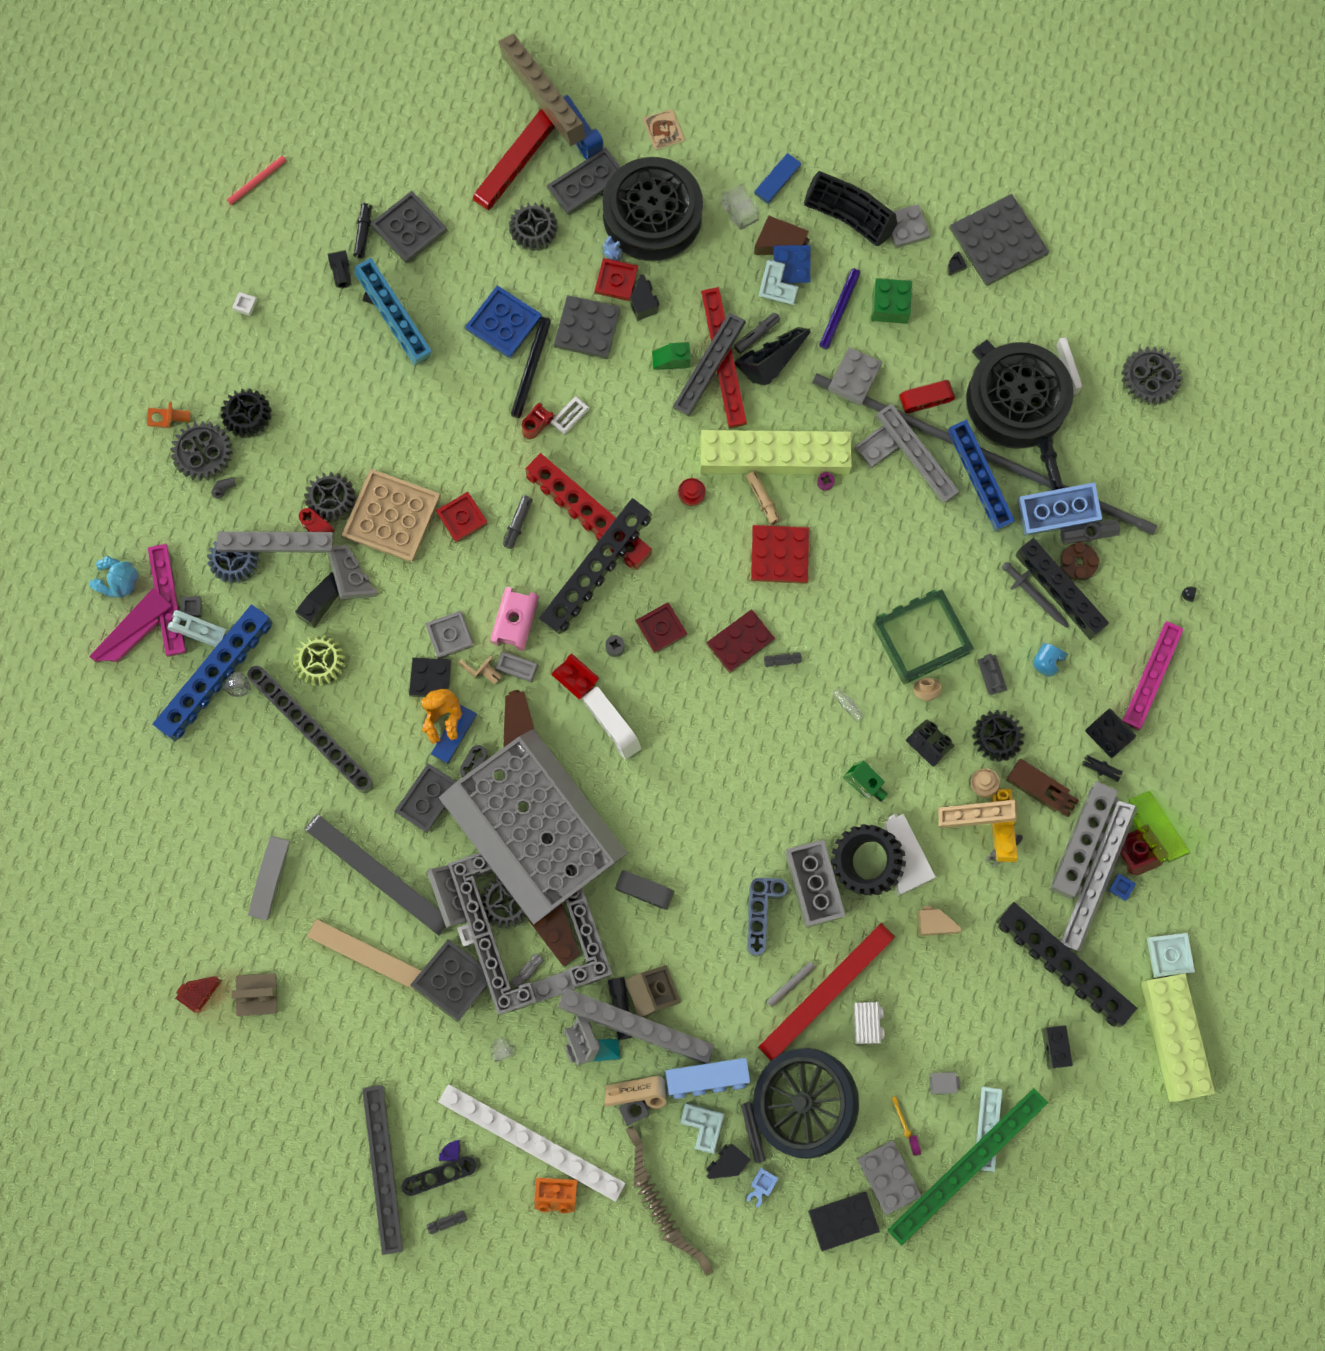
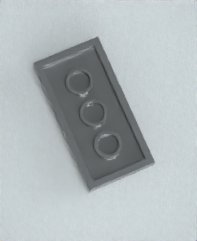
[547,148,620,215]

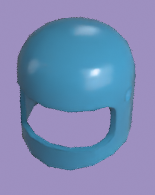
[1033,643,1068,677]

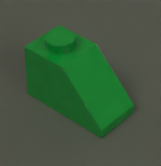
[652,342,690,370]

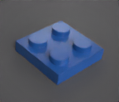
[773,245,811,283]

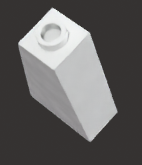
[884,813,935,896]

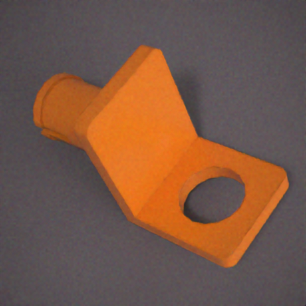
[147,402,190,428]

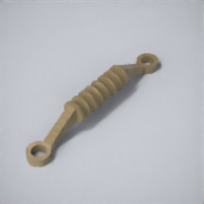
[625,1125,714,1276]

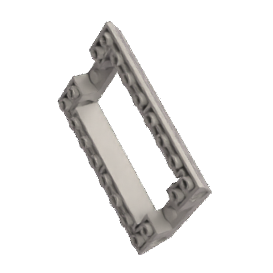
[448,834,612,1015]

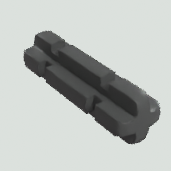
[764,652,802,667]
[427,1211,467,1234]

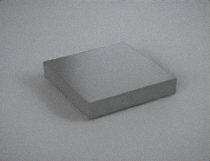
[425,611,474,659]

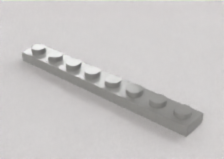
[1061,801,1138,952]
[558,988,714,1064]

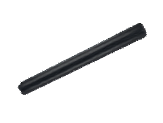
[511,317,551,418]

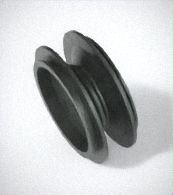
[603,157,703,261]
[966,342,1074,449]

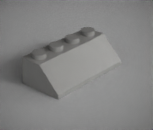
[785,840,846,929]

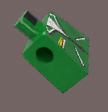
[842,760,888,802]

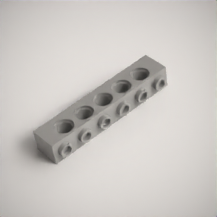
[1049,781,1118,899]

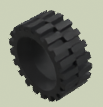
[831,824,906,896]

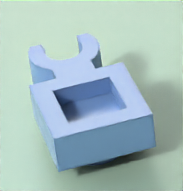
[603,236,622,261]
[746,1168,778,1207]

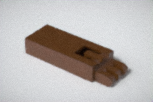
[1006,758,1079,817]

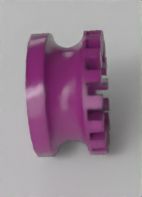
[817,472,835,491]

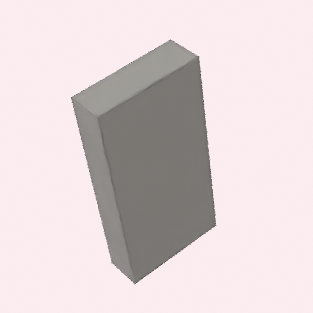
[495,651,538,683]

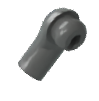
[212,477,236,499]

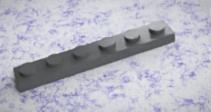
[673,312,746,417]

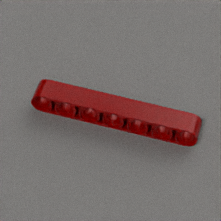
[472,109,555,210]

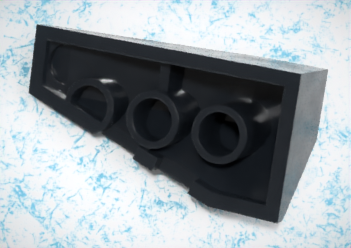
[734,327,811,386]

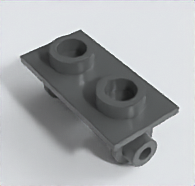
[977,654,1007,695]

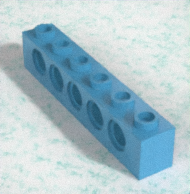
[354,258,432,366]

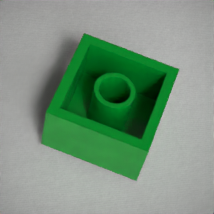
[871,278,912,324]

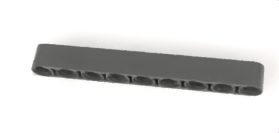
[247,665,373,793]
[304,814,446,936]

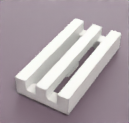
[551,396,589,436]

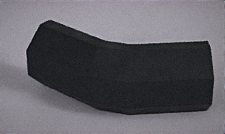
[804,171,897,246]

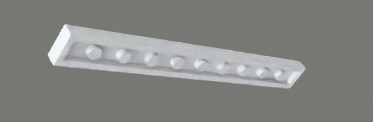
[439,1084,625,1202]

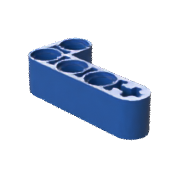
[563,95,603,160]

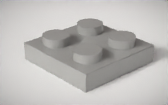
[891,204,930,249]

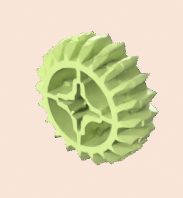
[293,635,346,686]

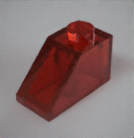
[175,976,223,1014]

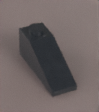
[295,572,339,628]

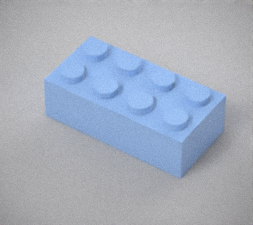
[1017,482,1102,536]
[665,1058,750,1099]

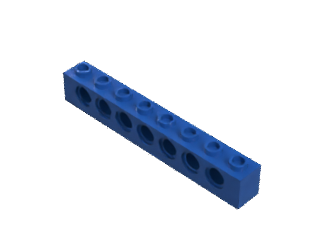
[152,604,273,742]

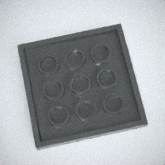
[950,194,1049,286]

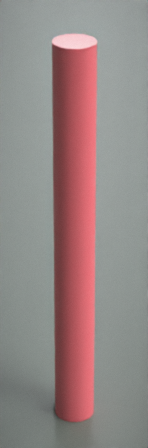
[227,156,286,205]

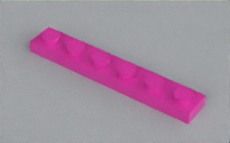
[148,544,187,657]
[1122,621,1184,730]

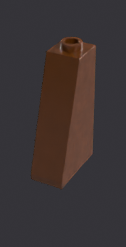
[503,690,534,748]

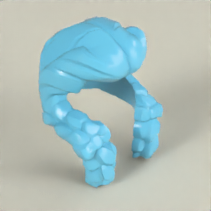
[89,556,139,598]

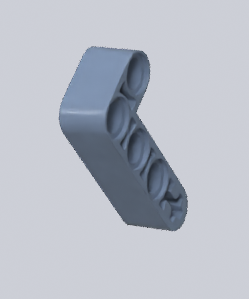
[747,878,788,957]

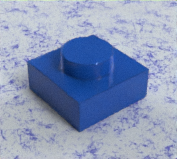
[1108,874,1136,901]

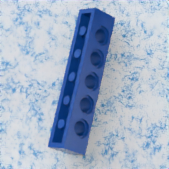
[948,419,1015,532]

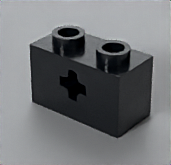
[1042,1025,1073,1069]

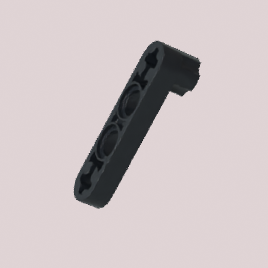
[402,1155,481,1196]

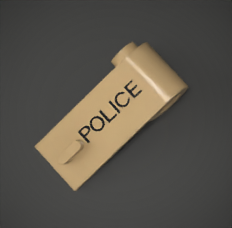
[605,1076,667,1109]

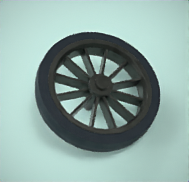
[753,1048,859,1159]

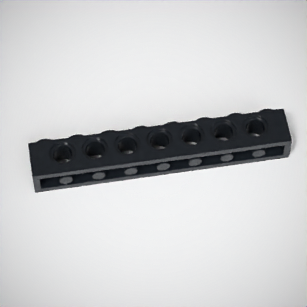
[539,498,652,634]
[995,902,1138,1027]

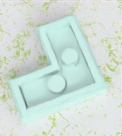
[759,259,799,305]
[680,1103,724,1154]

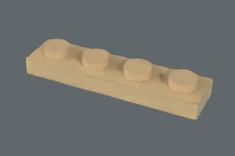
[939,800,1017,828]

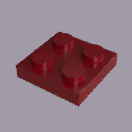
[635,602,687,654]

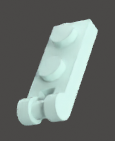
[167,610,226,647]

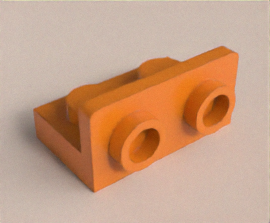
[534,1178,577,1213]

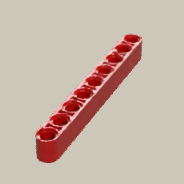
[757,923,895,1061]

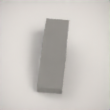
[248,835,290,920]

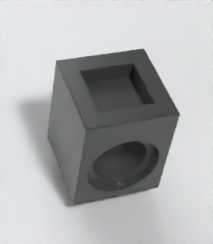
[618,1100,651,1126]

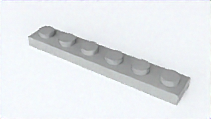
[876,403,959,504]
[216,532,333,553]

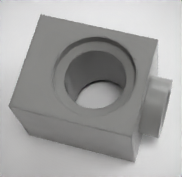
[929,1072,960,1094]

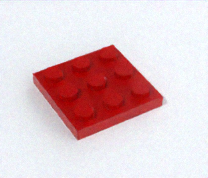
[751,525,809,583]

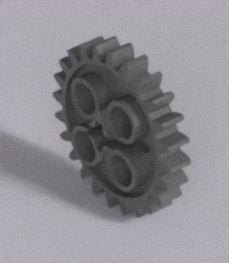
[1121,346,1183,405]
[170,421,233,481]

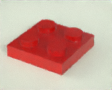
[594,258,638,301]
[436,492,488,543]

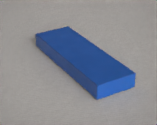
[754,153,801,204]
[431,704,477,764]

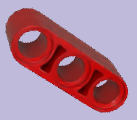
[899,380,955,413]

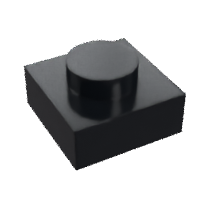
[972,339,995,361]

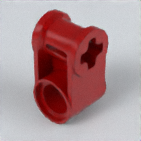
[522,403,555,439]
[299,508,335,532]

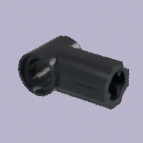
[328,250,352,289]

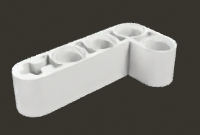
[581,686,641,760]

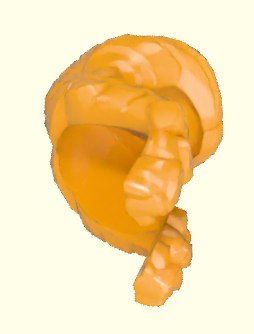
[421,689,462,744]

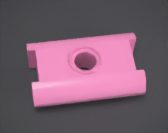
[490,587,540,651]

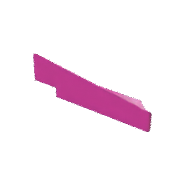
[89,588,172,662]

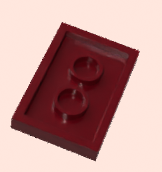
[706,609,775,673]

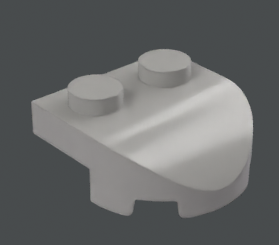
[564,1016,599,1066]

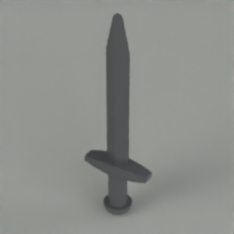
[1002,562,1069,628]

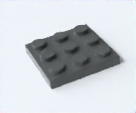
[370,191,448,264]
[554,295,620,359]
[410,939,488,1022]

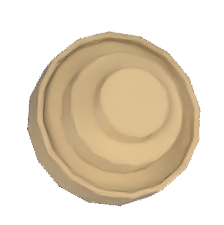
[913,678,942,701]
[971,768,1000,798]

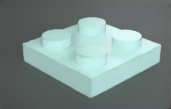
[1147,933,1195,978]

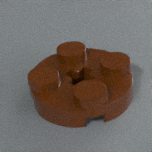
[1060,542,1100,581]

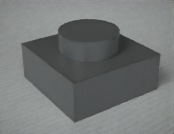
[181,596,202,617]

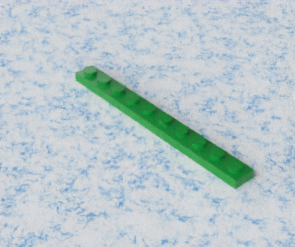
[887,1088,1048,1246]

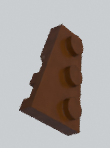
[528,904,579,967]

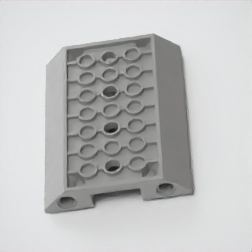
[439,729,628,925]

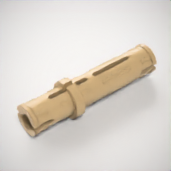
[746,471,781,525]

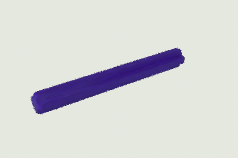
[819,268,860,349]

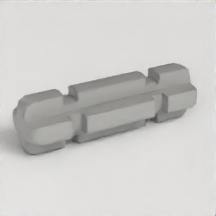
[511,954,543,988]

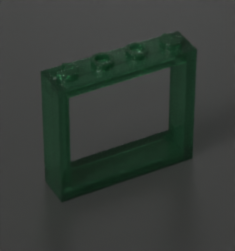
[872,589,974,685]

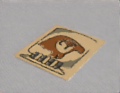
[643,109,685,150]

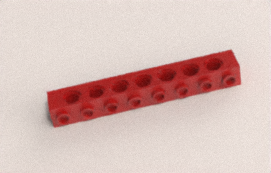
[525,452,652,570]

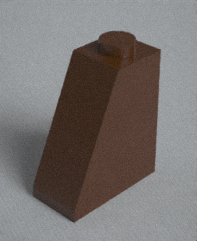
[754,215,810,255]

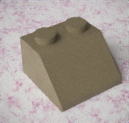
[625,965,681,1017]

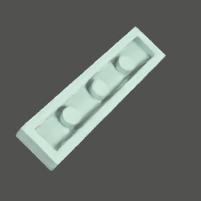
[976,1087,1002,1172]

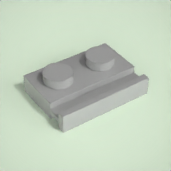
[854,426,900,469]

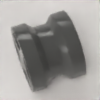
[605,635,624,657]

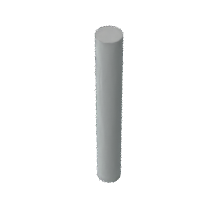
[766,961,815,1007]

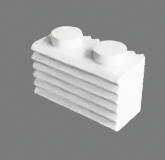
[853,1002,884,1044]

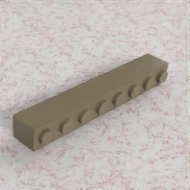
[498,33,586,146]

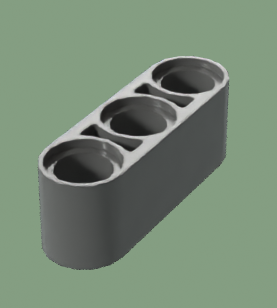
[614,870,675,910]

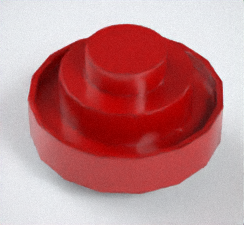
[678,478,706,506]

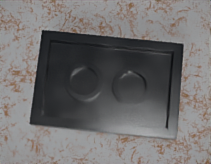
[808,1191,880,1251]

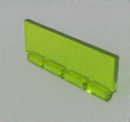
[1128,791,1190,863]

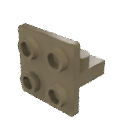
[232,973,277,1016]

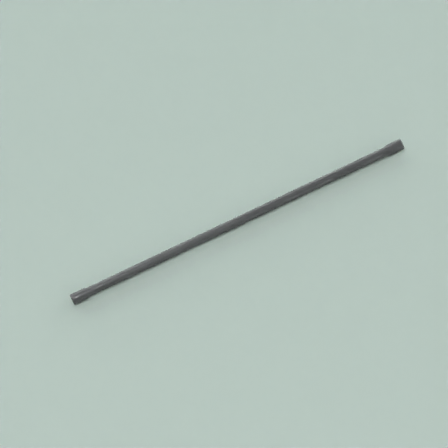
[812,373,1158,535]

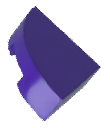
[439,1140,460,1161]

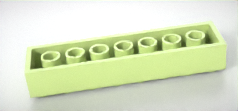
[701,430,851,475]

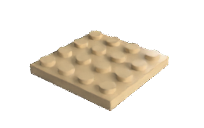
[342,469,441,563]

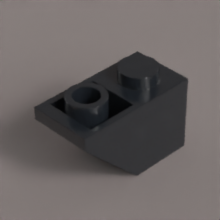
[630,274,659,321]
[706,1143,751,1179]

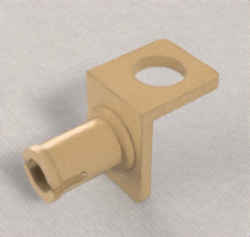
[458,655,502,685]

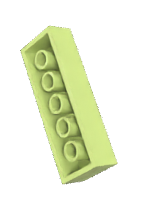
[1141,974,1215,1102]

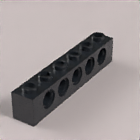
[1015,537,1109,640]

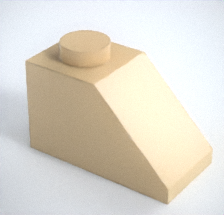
[917,906,961,936]

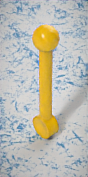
[892,1096,912,1138]

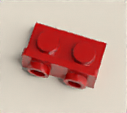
[551,654,599,700]

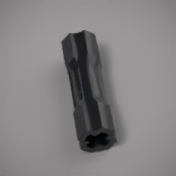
[608,977,633,1040]

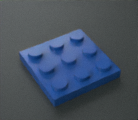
[465,285,542,359]

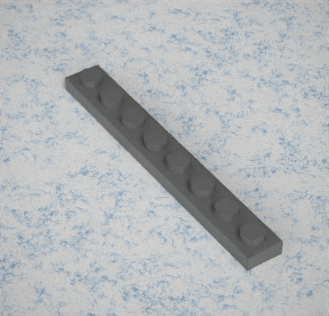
[362,1085,403,1255]

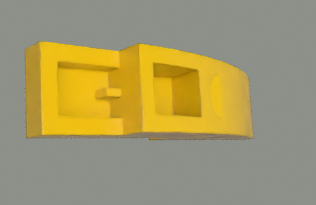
[991,789,1018,862]

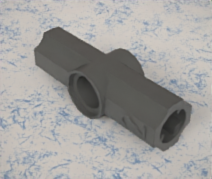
[1060,519,1120,545]

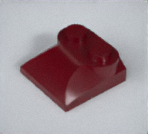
[1120,825,1168,875]

